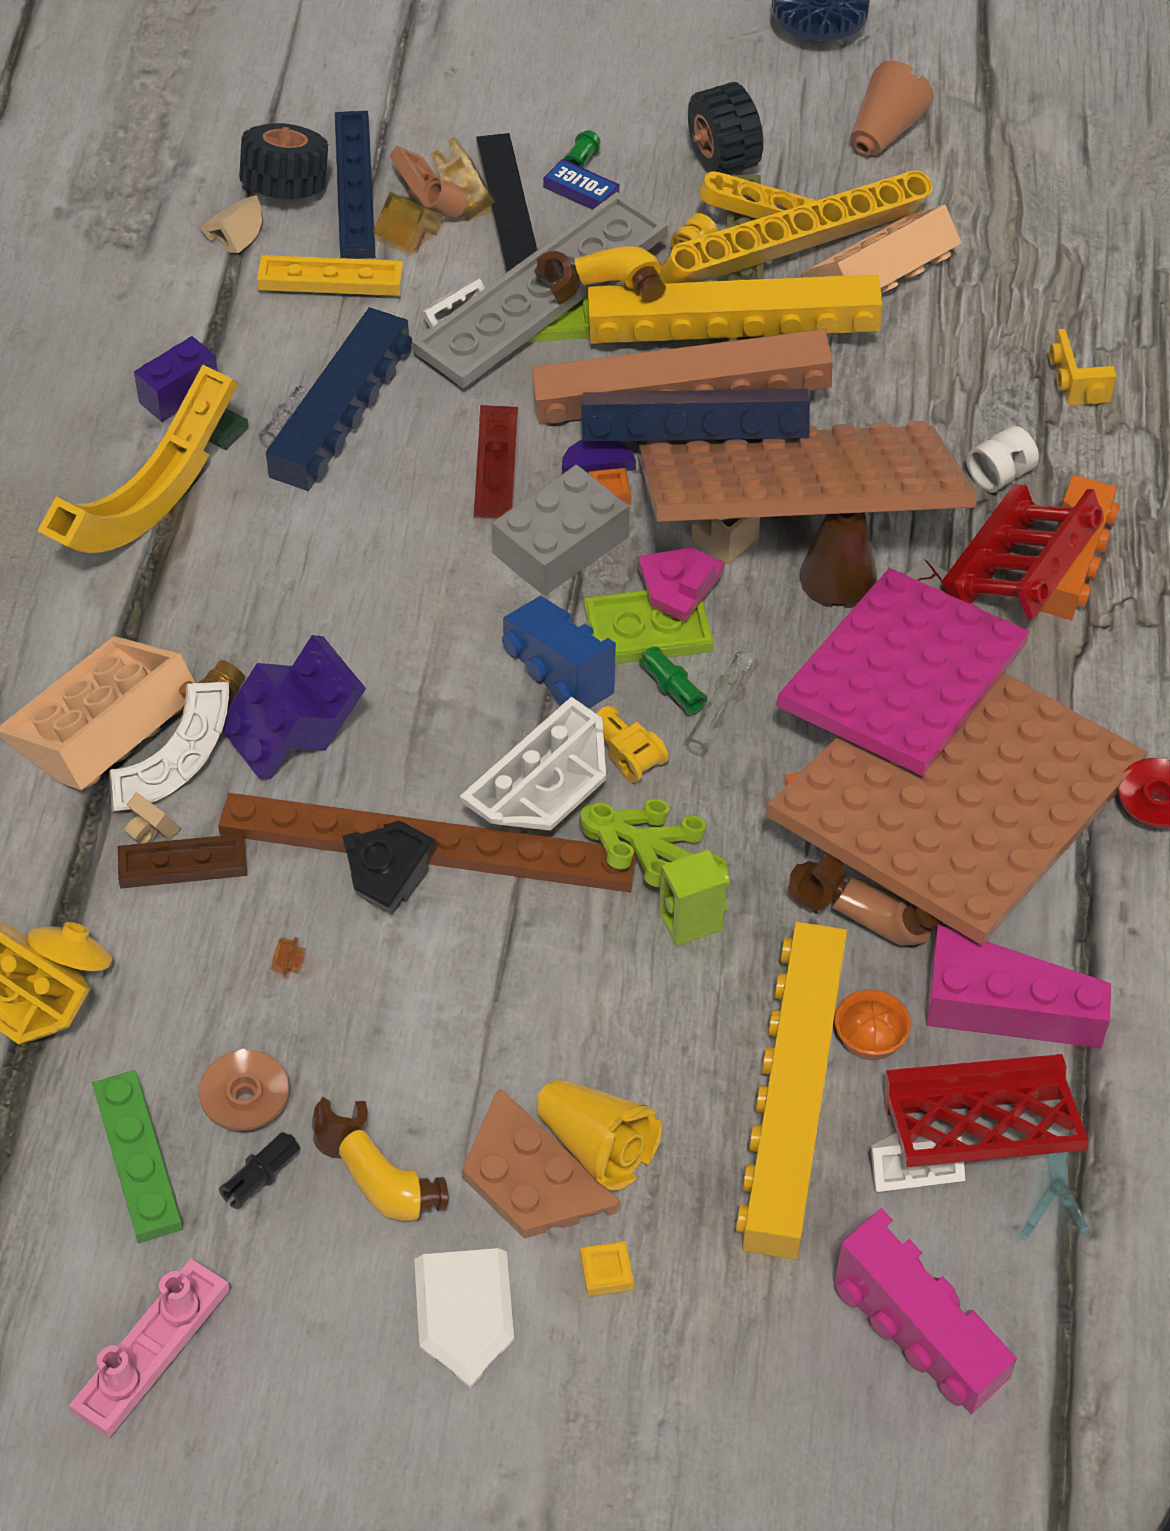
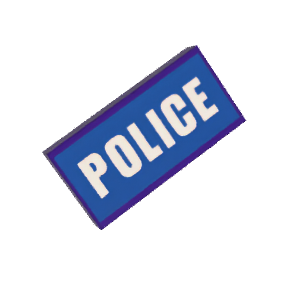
[543,159,620,209]

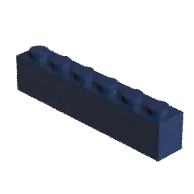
[266,307,412,491]
[581,389,810,441]

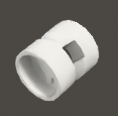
[966,425,1039,493]

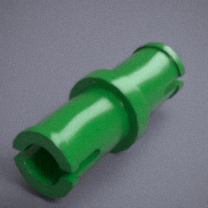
[639,646,707,715]

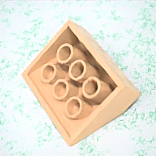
[0,636,196,790]

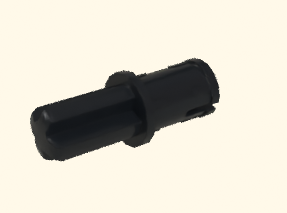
[219,1132,300,1209]

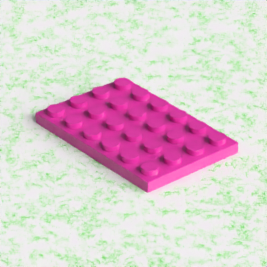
[776,568,1030,776]

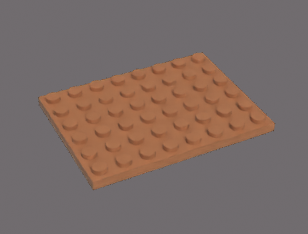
[637,421,977,522]
[765,672,1148,945]

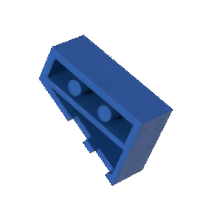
[502,595,616,709]

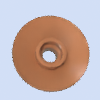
[198,1050,289,1131]

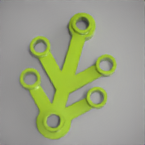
[579,798,729,887]

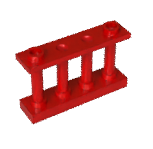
[942,484,1104,619]

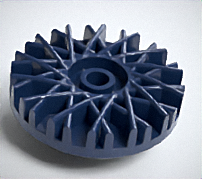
[771,0,870,41]

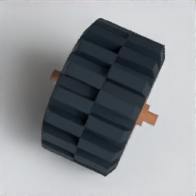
[688,82,763,175]
[239,123,329,199]

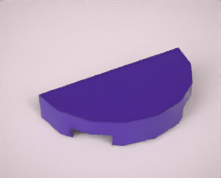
[562,440,636,474]

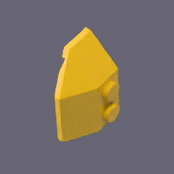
[0,921,90,1045]

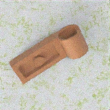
[389,146,468,218]

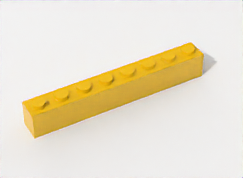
[588,274,883,344]
[736,922,847,1260]

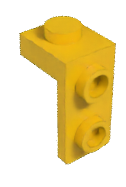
[1049,329,1117,405]

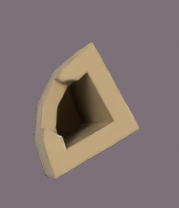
[200,195,262,253]

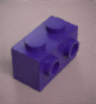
[134,336,218,422]

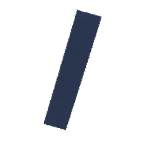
[335,111,376,259]

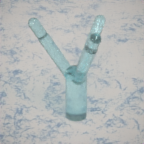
[1019,1152,1090,1241]

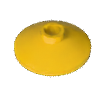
[26,922,112,971]

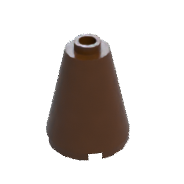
[800,512,877,608]

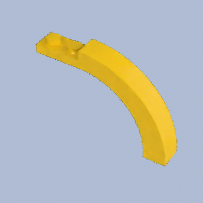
[37,365,239,553]

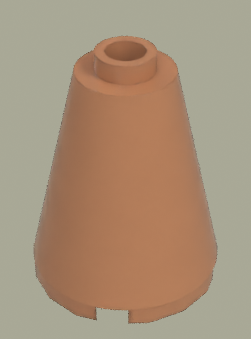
[851,61,934,156]

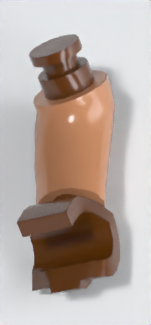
[789,852,943,946]

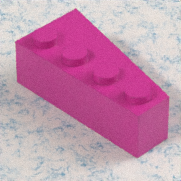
[926,925,1111,1048]
[834,1207,1017,1415]

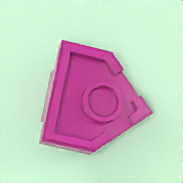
[638,547,725,622]

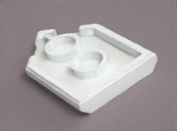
[414,1248,514,1389]

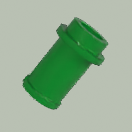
[564,130,601,168]

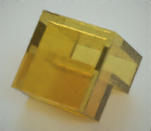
[373,192,445,253]

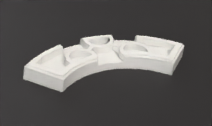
[109,682,229,812]

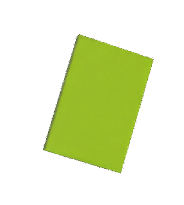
[583,590,714,664]

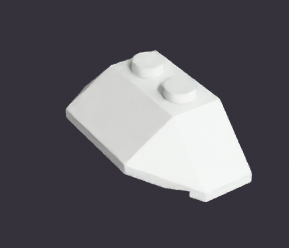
[460,697,606,831]

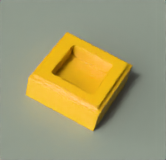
[580,1241,634,1297]

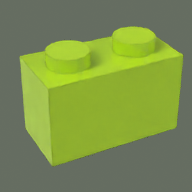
[659,849,730,946]

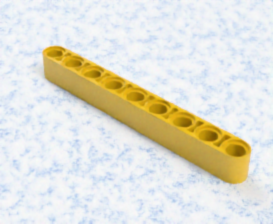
[659,170,932,283]

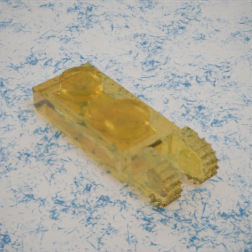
[431,137,495,221]

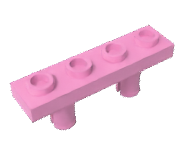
[69,1258,230,1439]

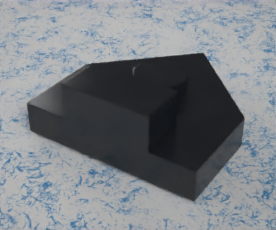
[342,821,437,914]

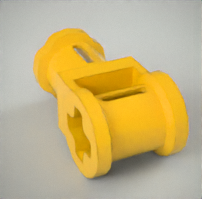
[596,705,669,783]

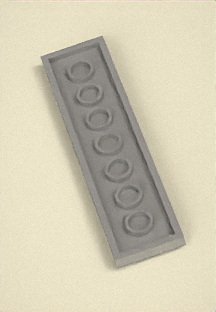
[412,192,668,388]

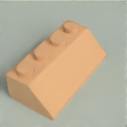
[801,204,961,293]

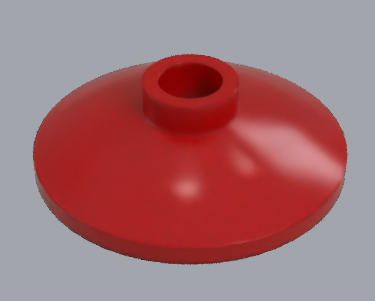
[1118,758,1170,828]

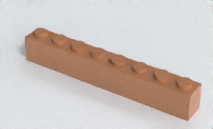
[532,329,832,425]

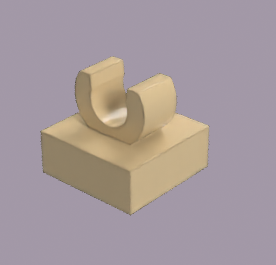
[124,792,180,844]

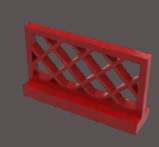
[884,1054,1089,1167]

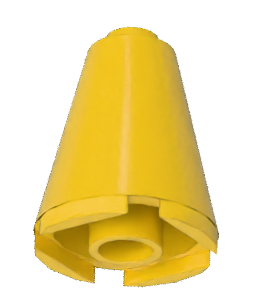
[537,1079,663,1191]

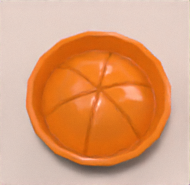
[834,989,911,1061]

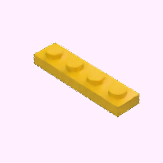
[257,255,403,296]

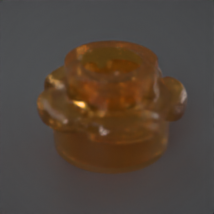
[271,937,306,978]

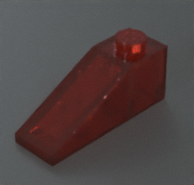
[474,405,520,519]

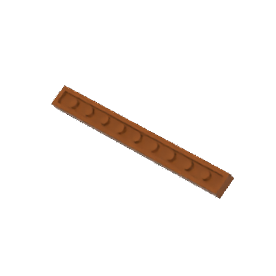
[218,792,637,893]

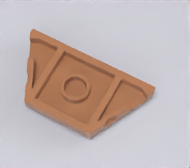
[462,1089,620,1238]

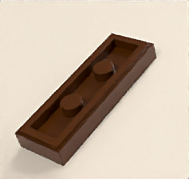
[117,833,247,889]

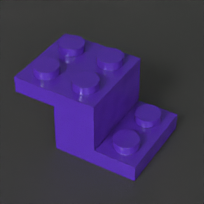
[222,635,366,779]

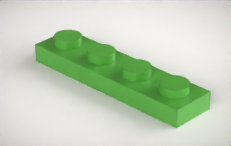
[92,1070,183,1244]

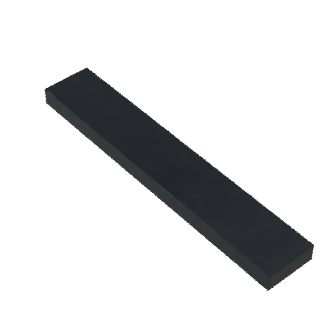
[476,133,537,274]

